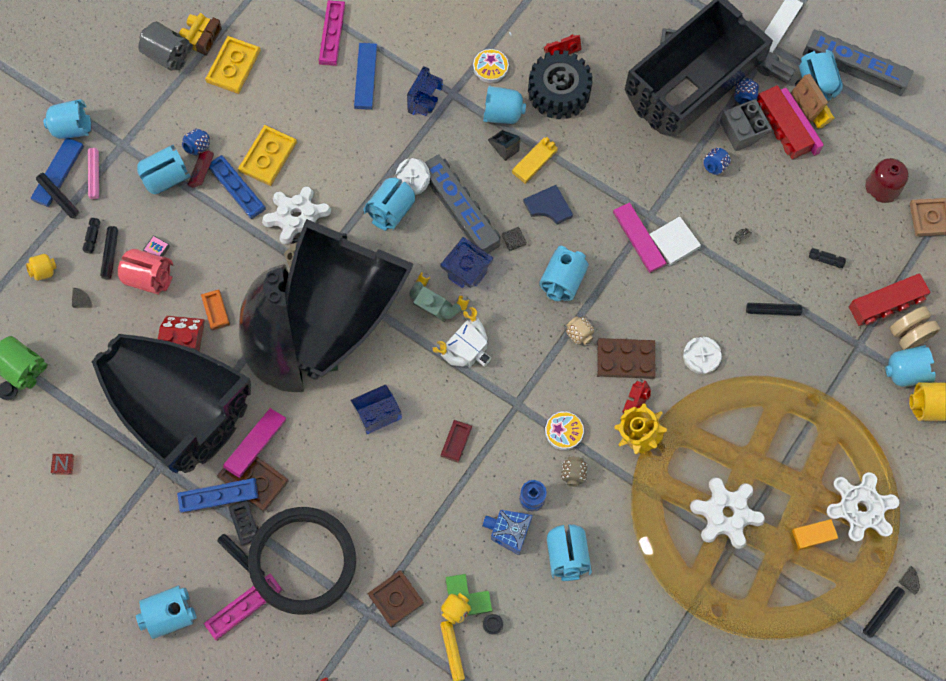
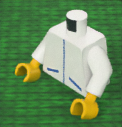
[433,307,491,367]

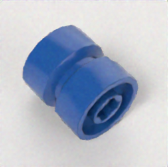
[519,480,547,512]

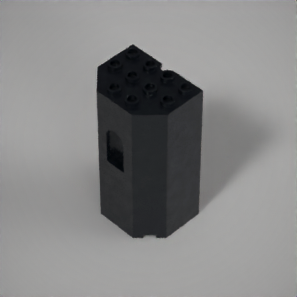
[624,0,773,137]

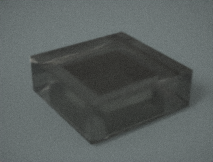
[502,227,527,251]

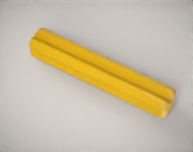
[440,620,465,681]

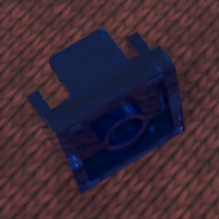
[407,66,443,116]
[440,237,493,288]

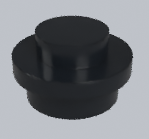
[0,381,18,400]
[483,614,503,635]

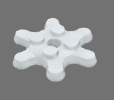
[262,187,331,244]
[827,472,899,542]
[690,477,765,549]

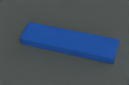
[354,43,377,110]
[31,138,84,207]
[209,155,266,220]
[177,478,259,513]

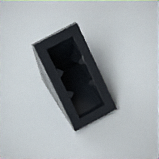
[488,130,520,161]

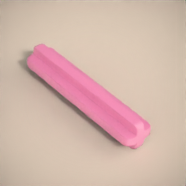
[88,148,99,200]

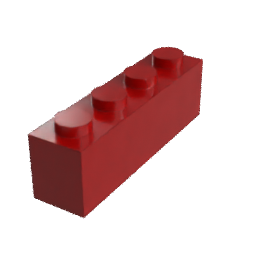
[757,85,815,160]
[848,273,931,326]

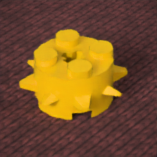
[614,404,667,454]

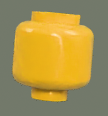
[26,254,56,281]
[441,593,471,625]

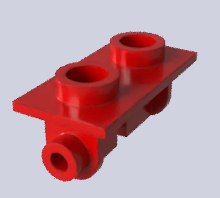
[544,34,582,56]
[622,380,651,414]

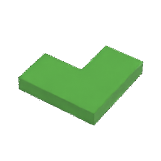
[446,574,492,616]

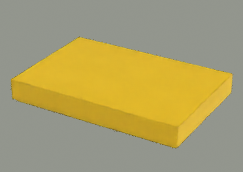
[205,36,261,94]
[238,125,297,186]

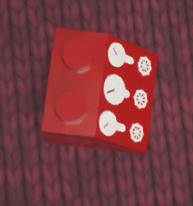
[158,316,205,352]

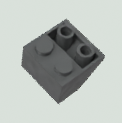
[720,99,772,151]

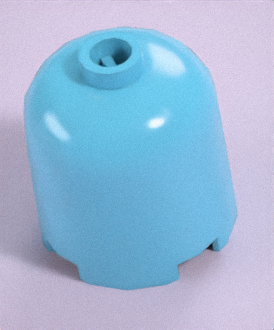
[483,85,526,124]
[43,99,91,139]
[885,345,936,387]

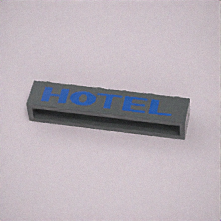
[802,29,914,96]
[425,154,501,257]

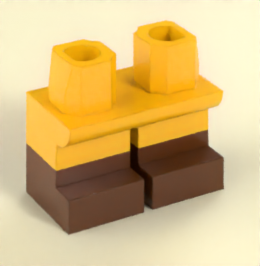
[179,13,222,56]

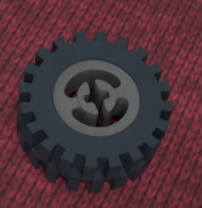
[528,50,593,119]

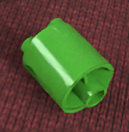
[0,336,48,390]

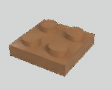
[791,74,829,124]
[909,198,946,236]

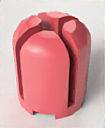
[118,249,173,295]

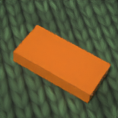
[201,289,230,330]

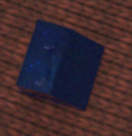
[350,384,402,435]

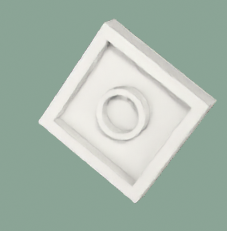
[649,217,701,266]

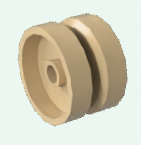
[889,306,941,350]

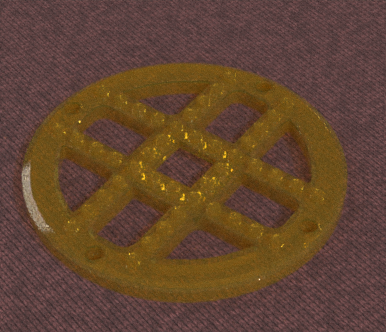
[631,376,900,640]

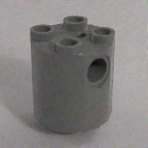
[138,21,193,71]

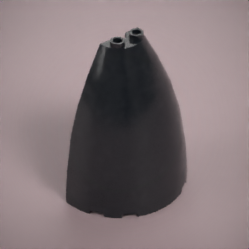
[285,219,414,380]
[239,264,304,392]
[91,334,251,474]

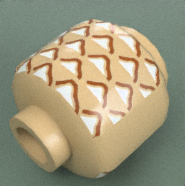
[566,316,595,345]

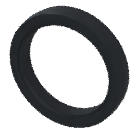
[248,507,356,615]

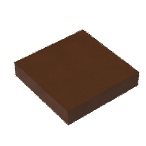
[367,570,424,627]

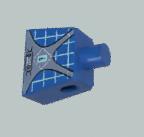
[482,510,532,555]

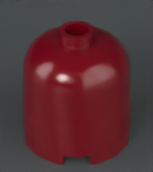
[865,158,909,203]

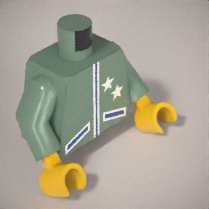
[409,272,470,322]

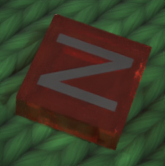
[51,454,74,475]

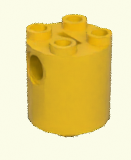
[909,382,946,421]

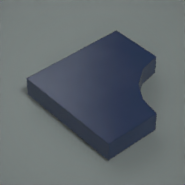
[523,185,573,225]

